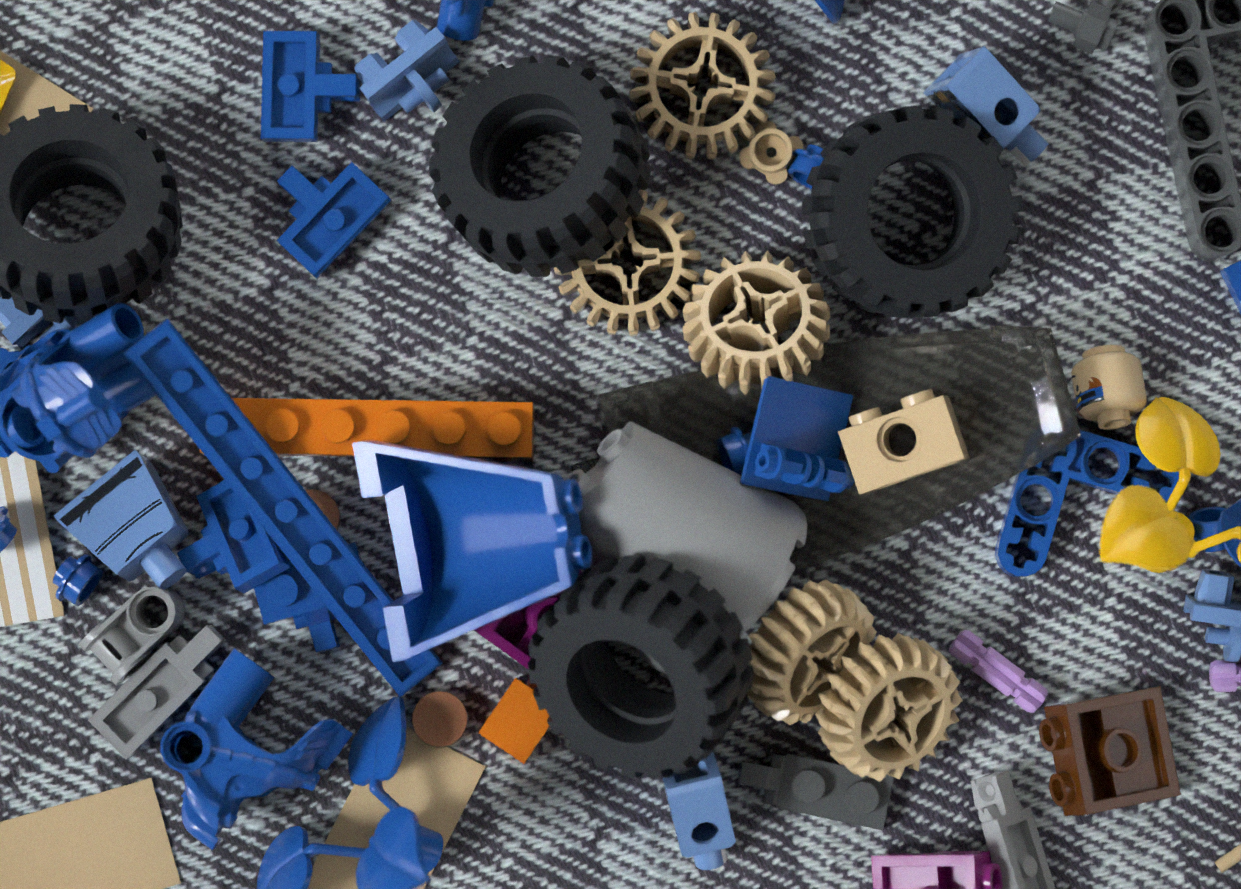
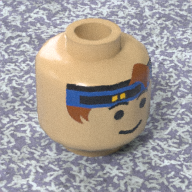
[1071,345,1147,430]

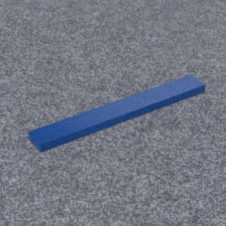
[123,318,443,697]

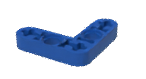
[995,423,1179,577]

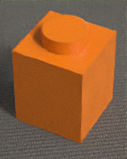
[478,677,550,764]

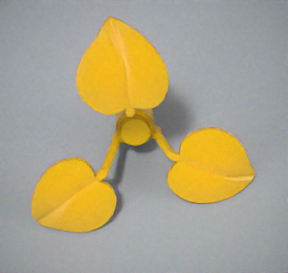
[1100,397,1241,573]

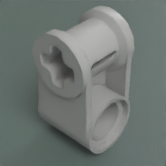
[79,587,185,686]

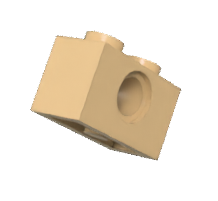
[838,389,970,495]

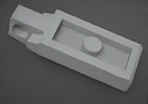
[88,625,227,760]
[970,771,1055,889]

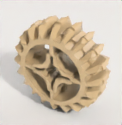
[630,12,776,159]
[554,190,701,336]
[682,250,830,395]
[747,579,877,725]
[815,633,963,782]

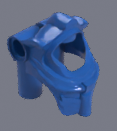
[0,303,157,473]
[160,649,353,850]

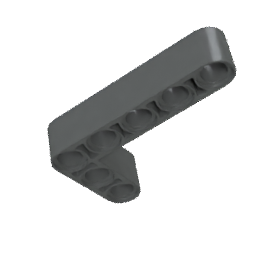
[1144,0,1241,262]

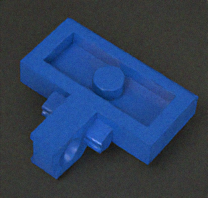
[261,31,361,142]
[276,162,392,279]
[177,480,290,593]
[254,542,362,653]

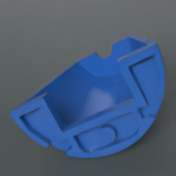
[352,440,592,662]

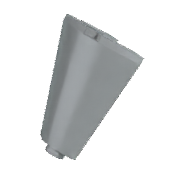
[565,421,807,672]

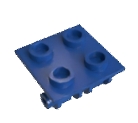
[740,376,854,501]

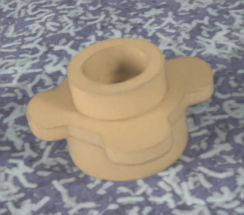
[739,121,804,185]

